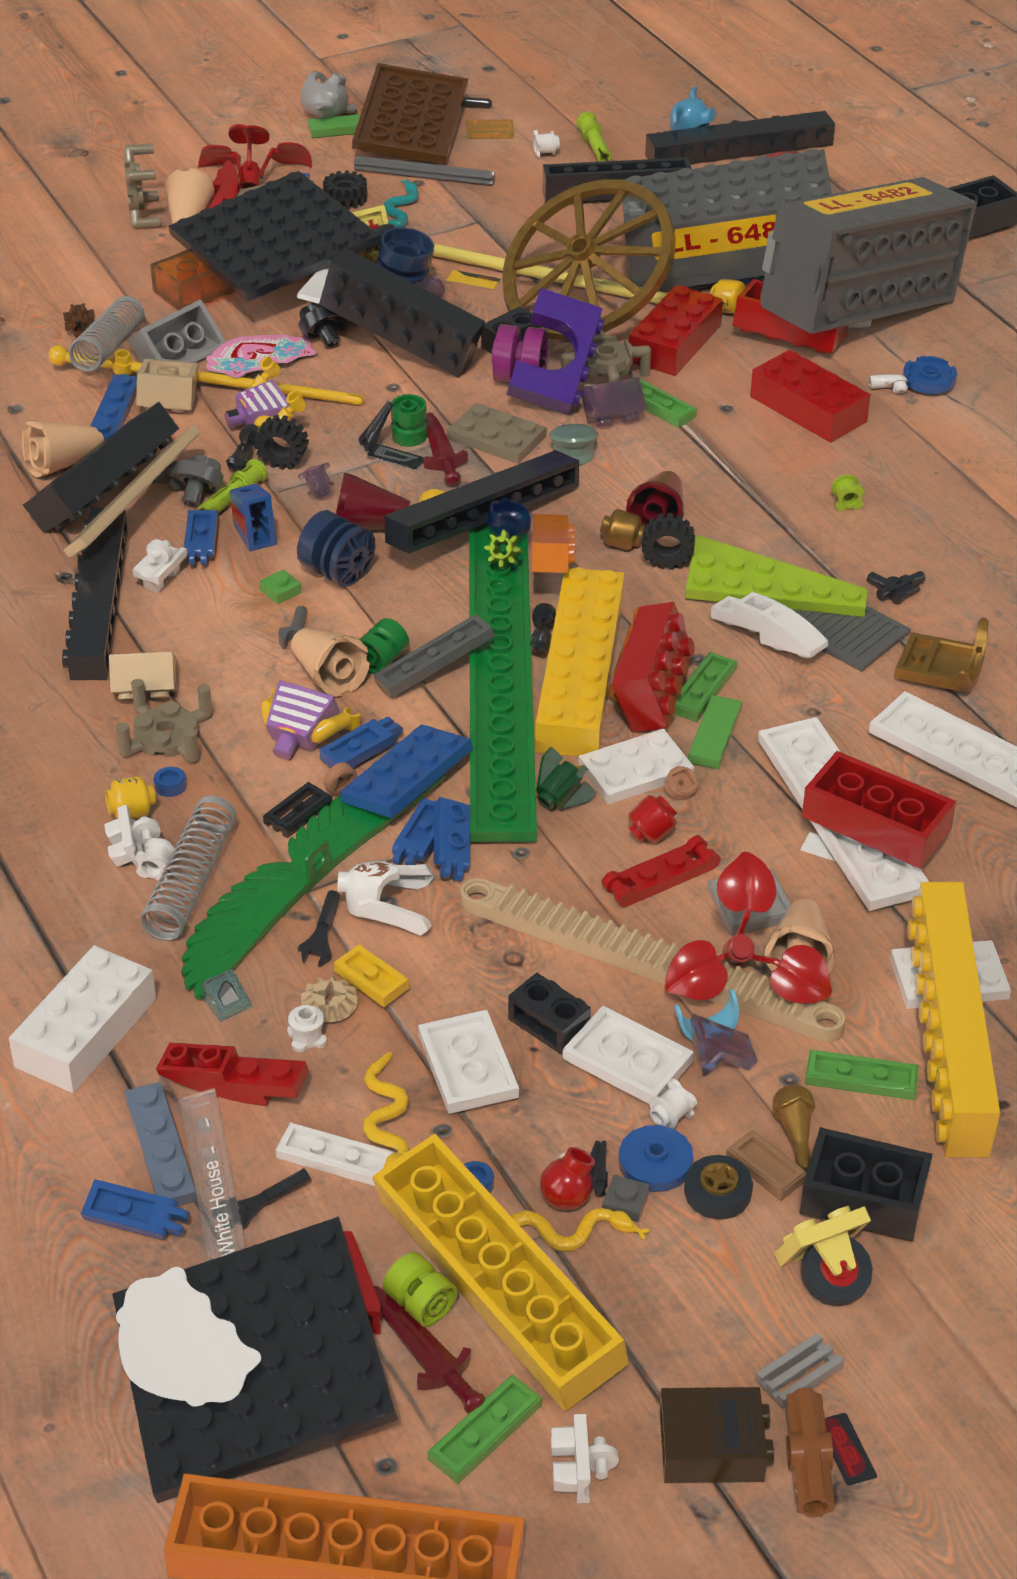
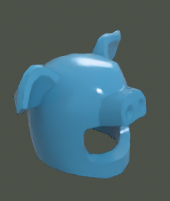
[669,85,717,131]

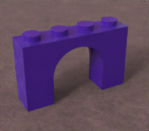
[506,288,605,415]

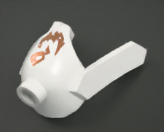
[338,861,434,936]

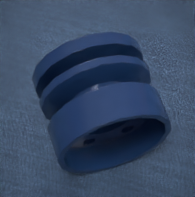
[377,227,434,289]
[297,510,376,587]

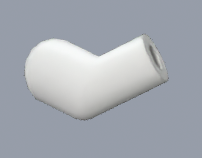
[868,374,908,394]

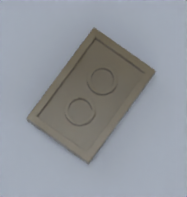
[447,403,547,464]

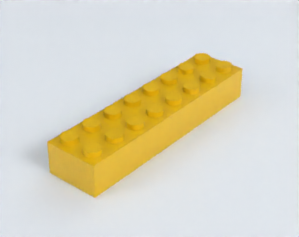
[535,567,625,757]
[907,882,1000,1157]
[372,1133,629,1412]

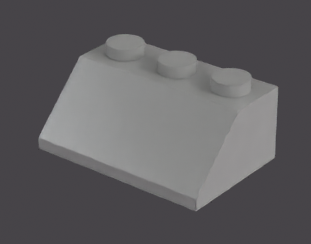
[127,299,226,363]

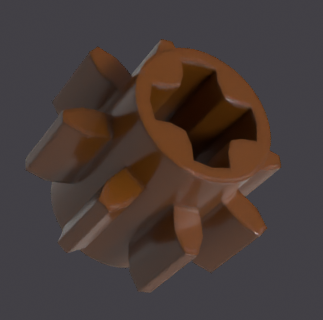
[63,303,95,337]

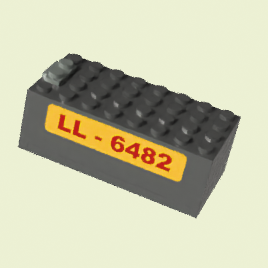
[622,149,832,291]
[760,177,977,334]

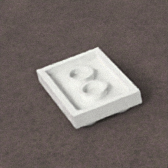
[578,729,694,805]
[889,940,1011,1009]
[563,1006,694,1104]
[418,1010,519,1114]

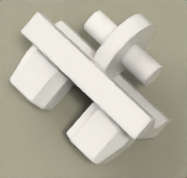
[132,539,187,593]
[104,804,161,868]
[551,1414,619,1503]

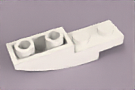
[711,592,828,658]

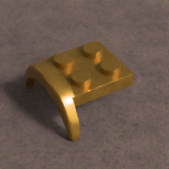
[895,618,989,692]

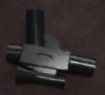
[867,571,926,604]

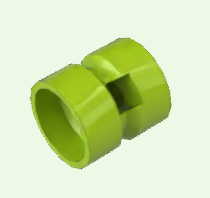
[383,1252,458,1327]

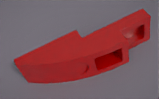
[206,160,239,209]
[156,1042,309,1106]

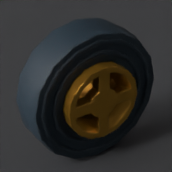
[684,1155,753,1219]

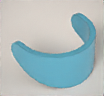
[674,989,739,1045]

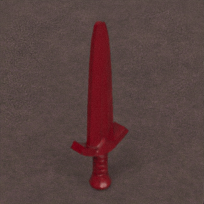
[423,413,468,487]
[374,1286,485,1414]

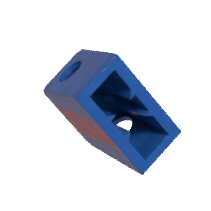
[229,484,277,551]

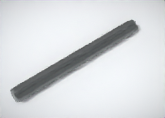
[354,156,495,186]

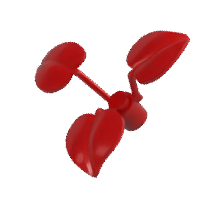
[198,124,312,189]
[664,851,832,1004]

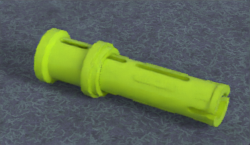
[576,112,612,162]
[197,458,268,513]

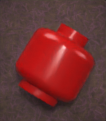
[628,794,678,843]

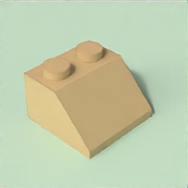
[136,359,199,413]
[109,652,176,700]

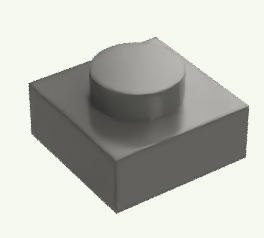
[602,1175,650,1223]

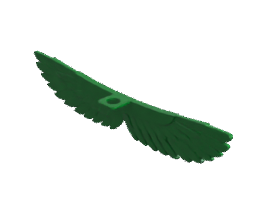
[181,773,446,1000]

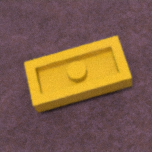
[334,944,409,1007]

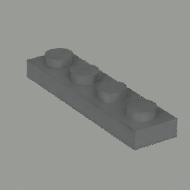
[374,614,495,698]

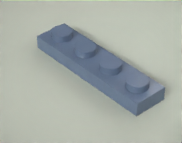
[125,1082,197,1206]

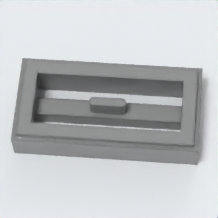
[755,1333,844,1409]

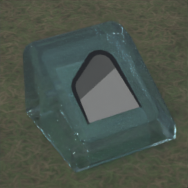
[202,969,252,1022]

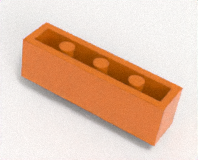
[532,514,575,573]

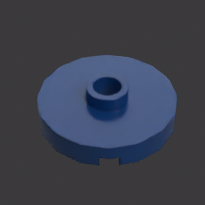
[903,356,957,394]
[618,1125,694,1192]

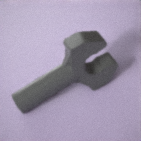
[278,606,307,649]

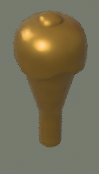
[772,1084,816,1172]

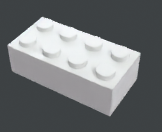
[9,945,156,1094]

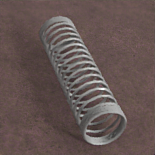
[69,296,145,372]
[140,796,237,940]

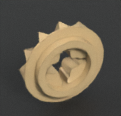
[301,975,358,1023]

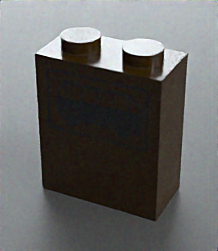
[659,1387,774,1483]

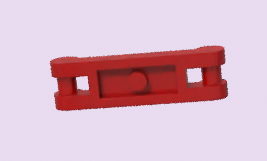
[601,835,721,907]

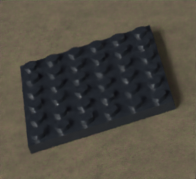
[168,171,381,302]
[112,1216,398,1503]

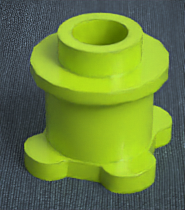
[831,474,865,511]

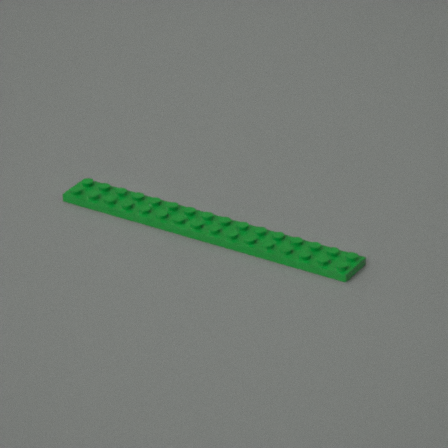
[469,513,537,842]

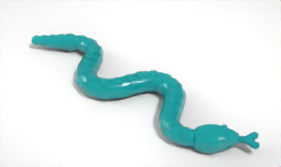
[384,179,419,228]

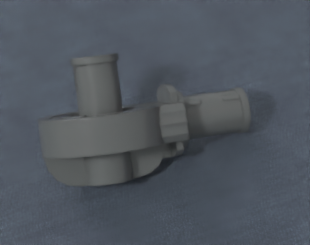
[152,455,224,507]

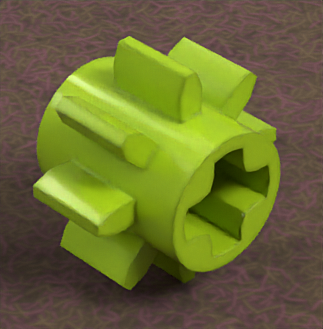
[484,530,523,569]

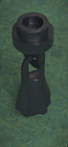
[226,424,260,472]
[530,603,556,652]

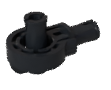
[298,302,353,348]

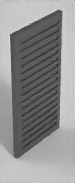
[791,606,911,672]

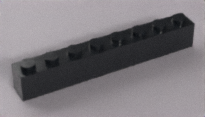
[645,111,835,164]
[385,450,579,554]
[62,508,128,680]

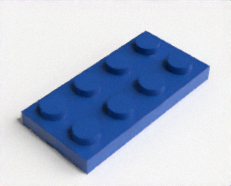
[340,724,473,818]

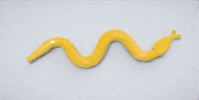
[363,1051,410,1181]
[511,1208,650,1252]

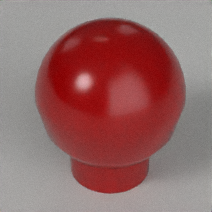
[540,1147,595,1211]

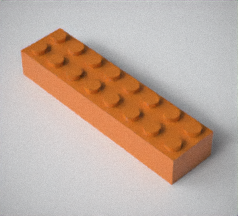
[164,1474,525,1579]

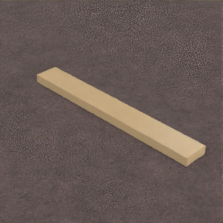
[63,424,200,558]

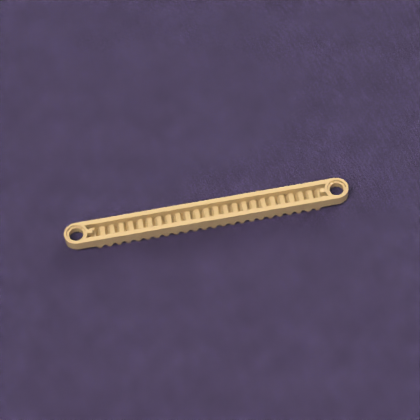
[460,878,846,1042]

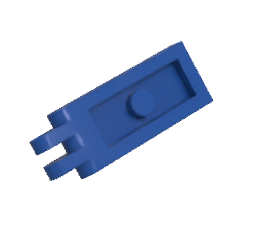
[184,510,218,565]
[319,717,403,768]
[434,797,470,882]
[392,798,436,865]
[81,1179,190,1239]

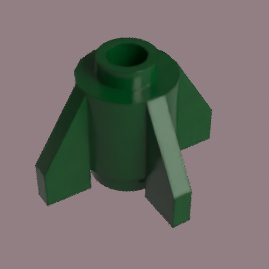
[536,747,597,809]

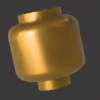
[600,509,645,551]

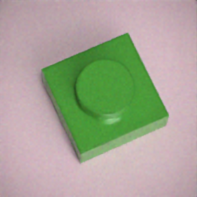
[259,569,302,604]

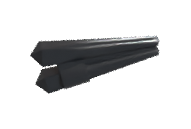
[358,401,393,451]
[590,1140,608,1196]

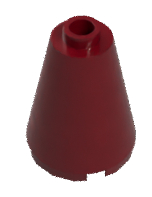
[626,471,684,525]
[336,473,410,530]

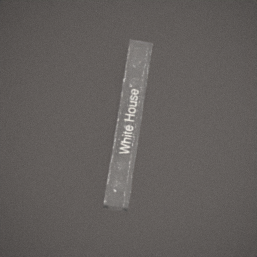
[179,1088,247,1261]

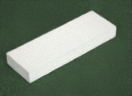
[276,1122,395,1186]

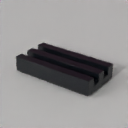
[263,782,332,838]

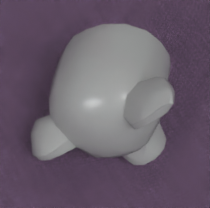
[300,71,357,118]

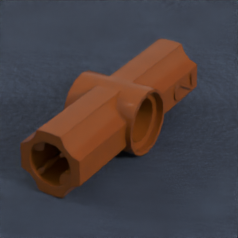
[785,1388,835,1517]

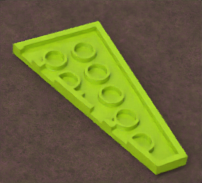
[685,534,868,617]

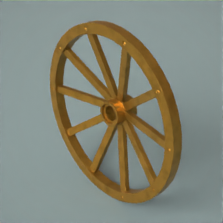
[502,179,676,340]

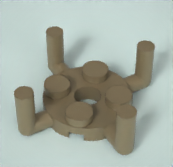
[123,144,161,229]
[561,329,651,403]
[116,679,212,763]

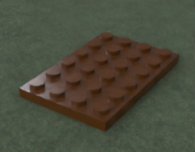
[352,63,468,164]

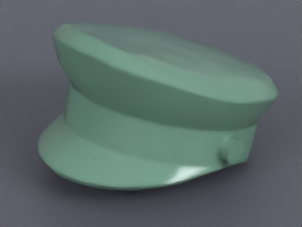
[549,424,598,466]

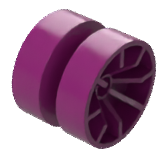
[492,324,548,383]

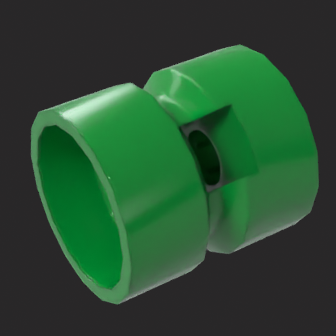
[391,394,427,447]
[359,618,409,674]

